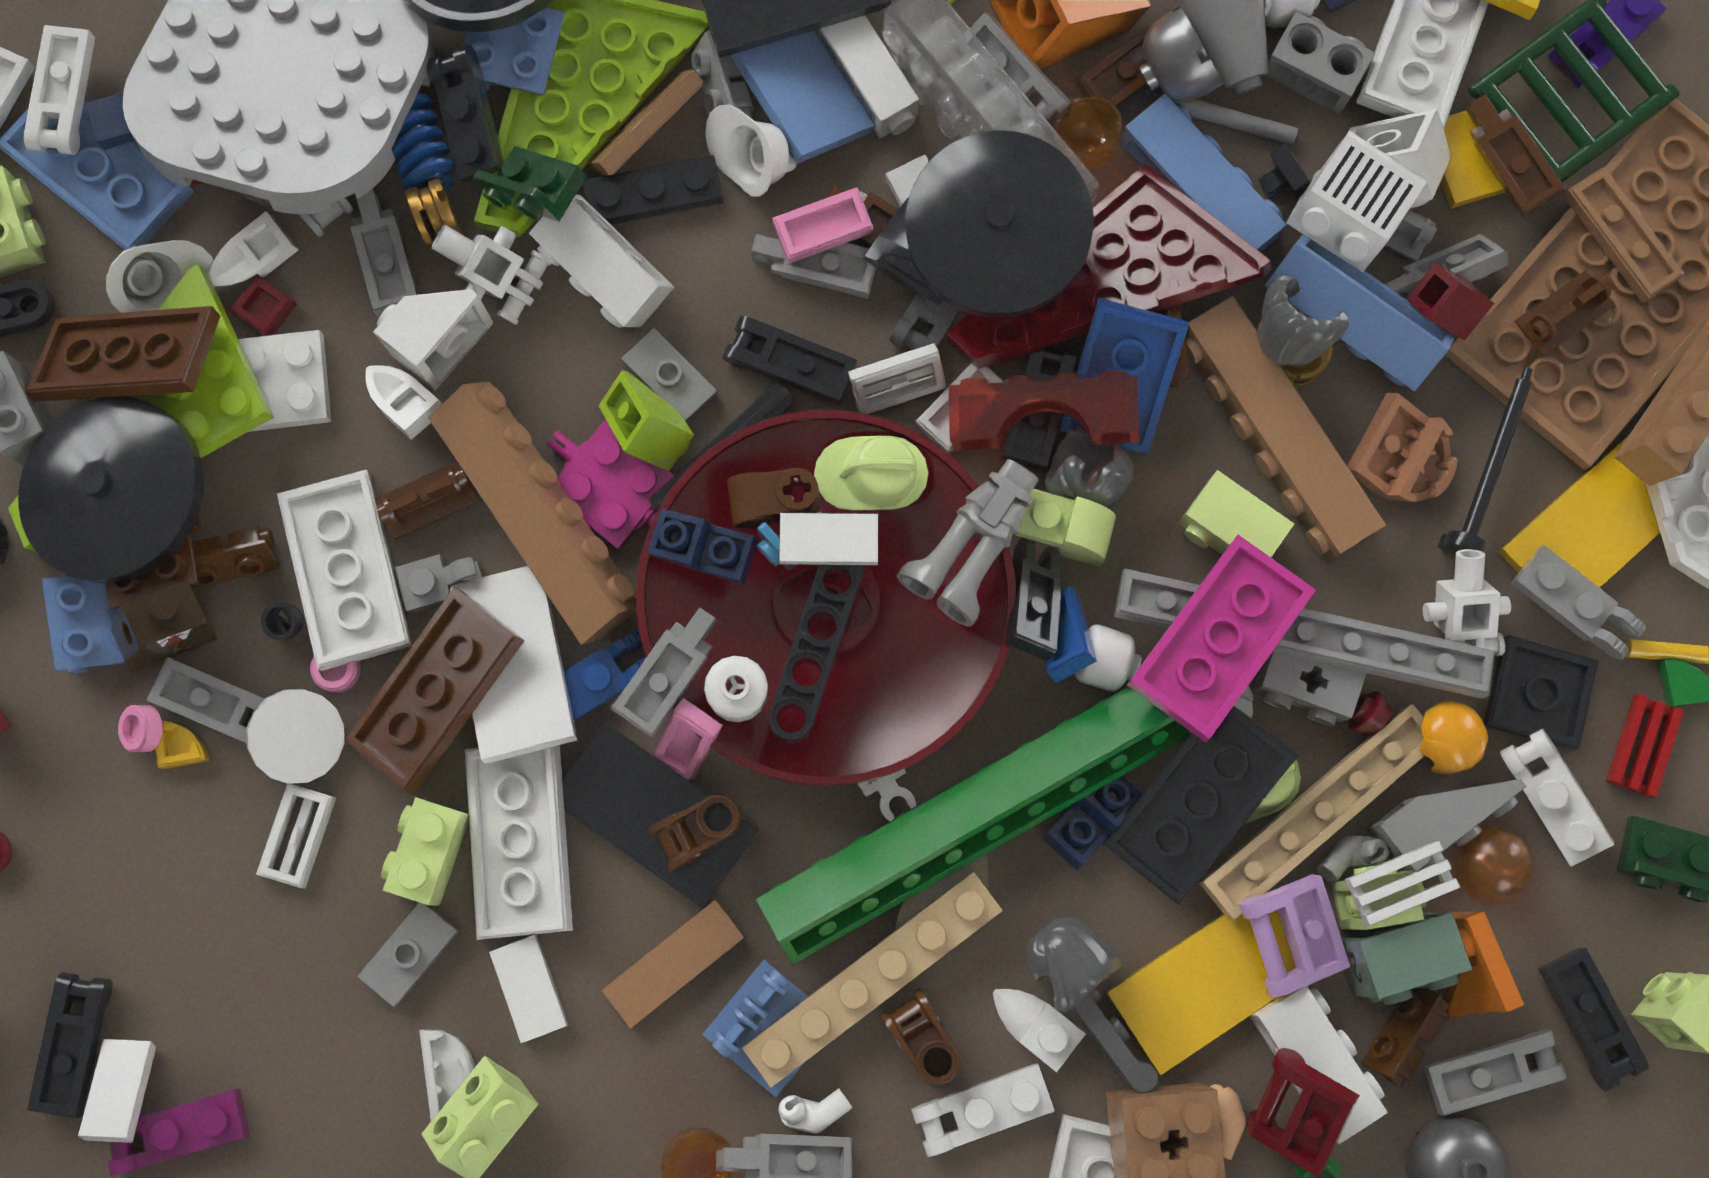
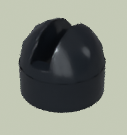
[261,602,304,640]

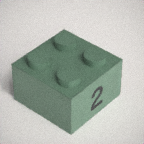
[1341,912,1472,1005]

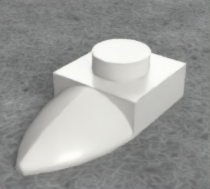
[209,211,299,286]
[366,365,442,440]
[993,989,1086,1072]

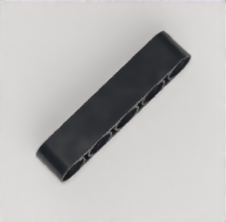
[769,513,867,744]

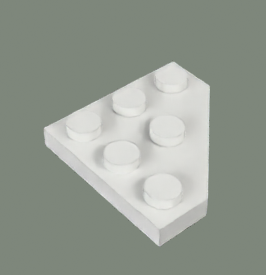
[1646,434,1709,589]

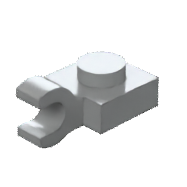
[395,554,483,614]

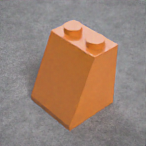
[989,0,1151,69]

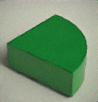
[1658,660,1709,707]

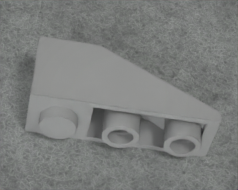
[1367,779,1527,872]

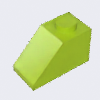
[598,369,694,472]

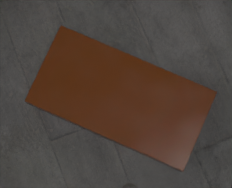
[26,306,221,402]
[345,586,525,796]

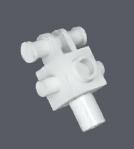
[431,225,551,325]
[1423,549,1511,656]

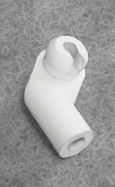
[778,1088,853,1134]

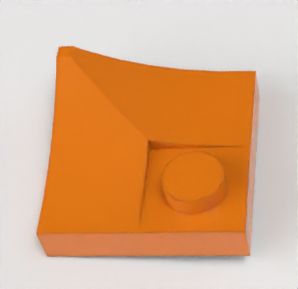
[1445,911,1524,1018]

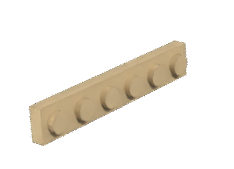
[1199,704,1425,920]
[742,872,1003,1088]

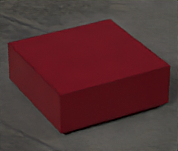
[229,275,297,336]

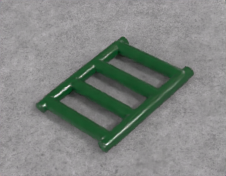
[1468,0,1680,183]

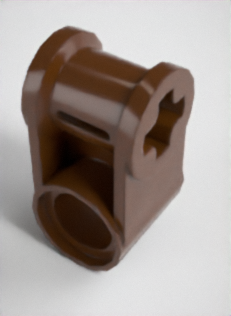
[727,468,821,529]
[647,795,743,872]
[879,988,960,1085]

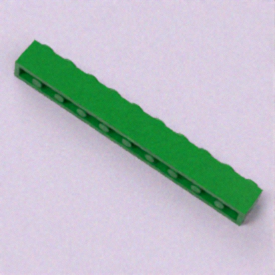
[756,686,1192,965]

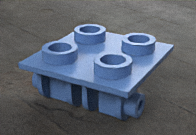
[456,7,565,96]
[42,576,132,674]
[702,959,808,1097]

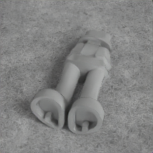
[897,459,1039,627]

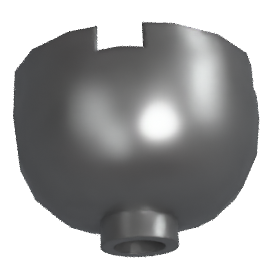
[1139,5,1223,101]
[1406,1115,1510,1178]

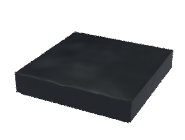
[1483,635,1599,751]

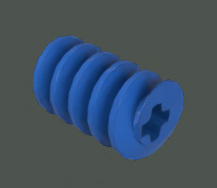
[392,94,455,191]

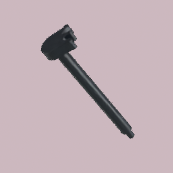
[1438,367,1533,555]

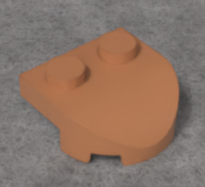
[1347,393,1458,502]

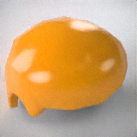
[1419,700,1489,775]

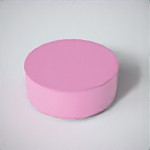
[310,657,361,693]
[118,705,162,753]

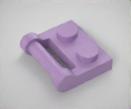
[1239,874,1350,997]

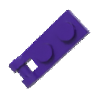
[1548,0,1667,88]

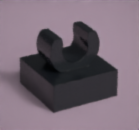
[1258,143,1311,199]

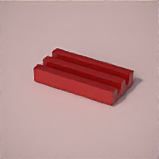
[1606,694,1684,798]

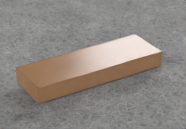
[588,70,704,175]
[1562,167,1685,303]
[601,900,745,1029]

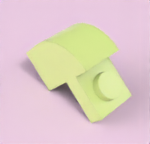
[1016,489,1116,567]

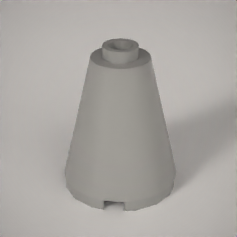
[1175,0,1269,94]

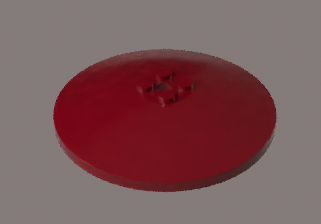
[636,410,1016,786]

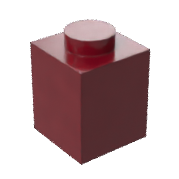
[1406,262,1495,340]

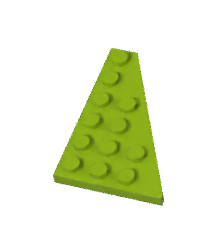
[474,0,710,237]
[8,264,274,552]

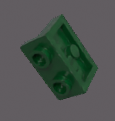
[473,146,587,222]
[1616,816,1709,903]

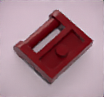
[1245,1048,1360,1178]

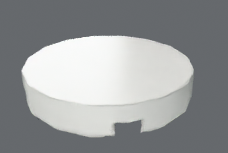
[246,689,345,784]

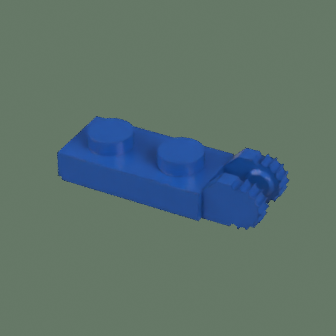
[564,630,646,723]

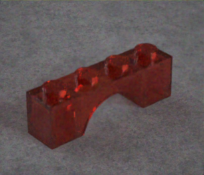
[949,371,1139,451]

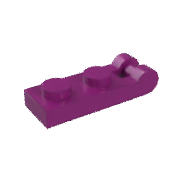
[103,1088,250,1176]

